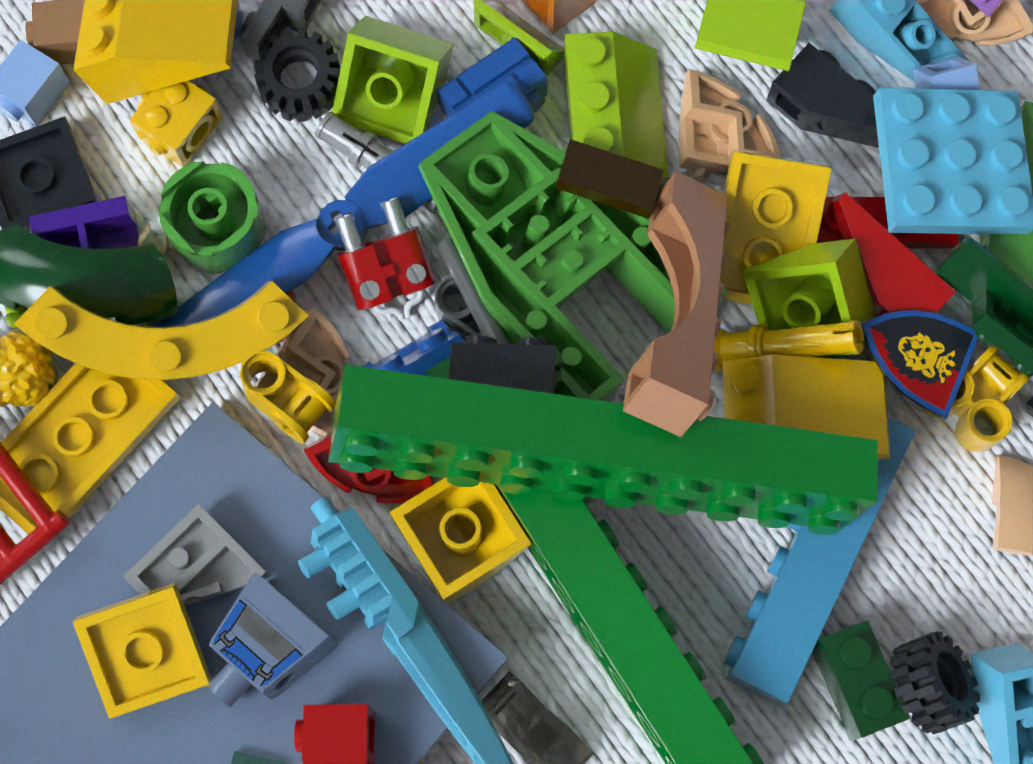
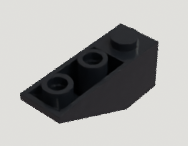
[766,43,879,148]

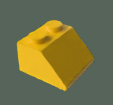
[389,478,532,605]

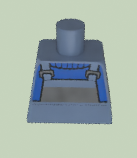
[207,572,338,708]

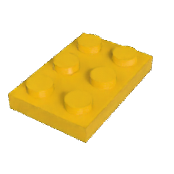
[720,150,832,304]

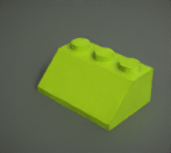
[563,31,668,177]

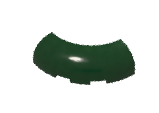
[0,223,178,325]

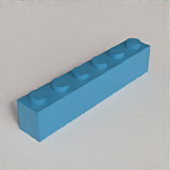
[723,417,916,707]

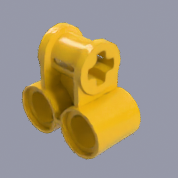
[924,346,1031,453]

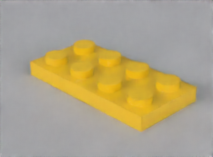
[0,363,181,534]

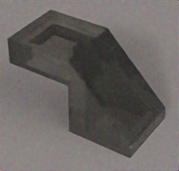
[481,671,594,764]

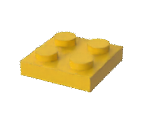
[72,582,212,719]

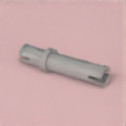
[315,111,438,214]

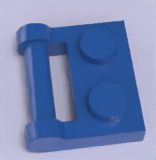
[361,319,465,376]

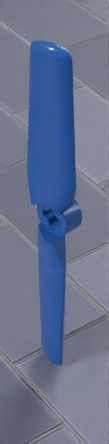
[152,82,534,327]

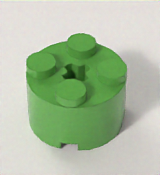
[159,161,266,275]

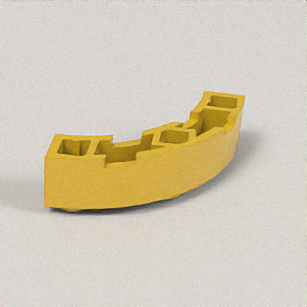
[14,281,309,380]

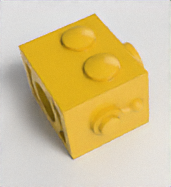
[129,81,223,167]

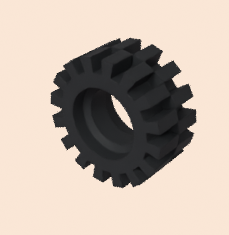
[253,28,341,122]
[890,631,980,735]

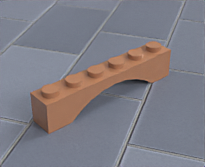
[623,171,730,437]

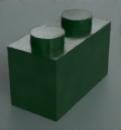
[812,620,910,741]

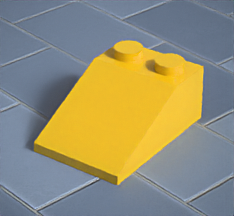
[73,0,238,104]
[723,354,890,460]

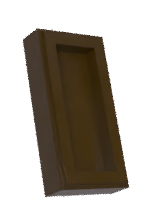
[555,139,664,219]

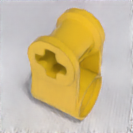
[240,351,336,444]

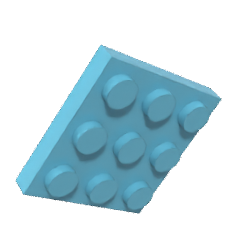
[873,87,1033,235]

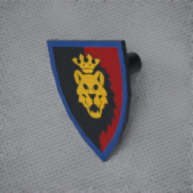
[861,310,978,420]

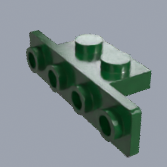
[937,238,1033,376]

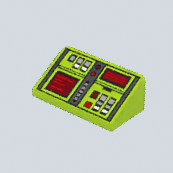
[473,0,564,76]

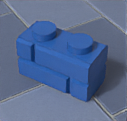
[437,38,548,118]

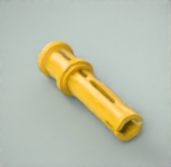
[714,320,864,373]

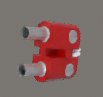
[335,197,437,321]

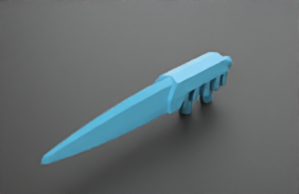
[298,497,514,764]

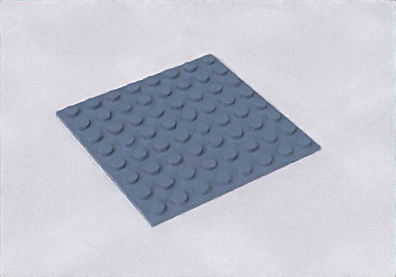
[0,402,509,764]

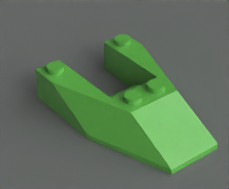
[418,111,729,402]

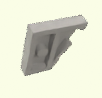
[123,503,269,607]

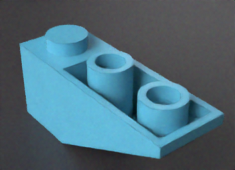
[829,0,969,82]

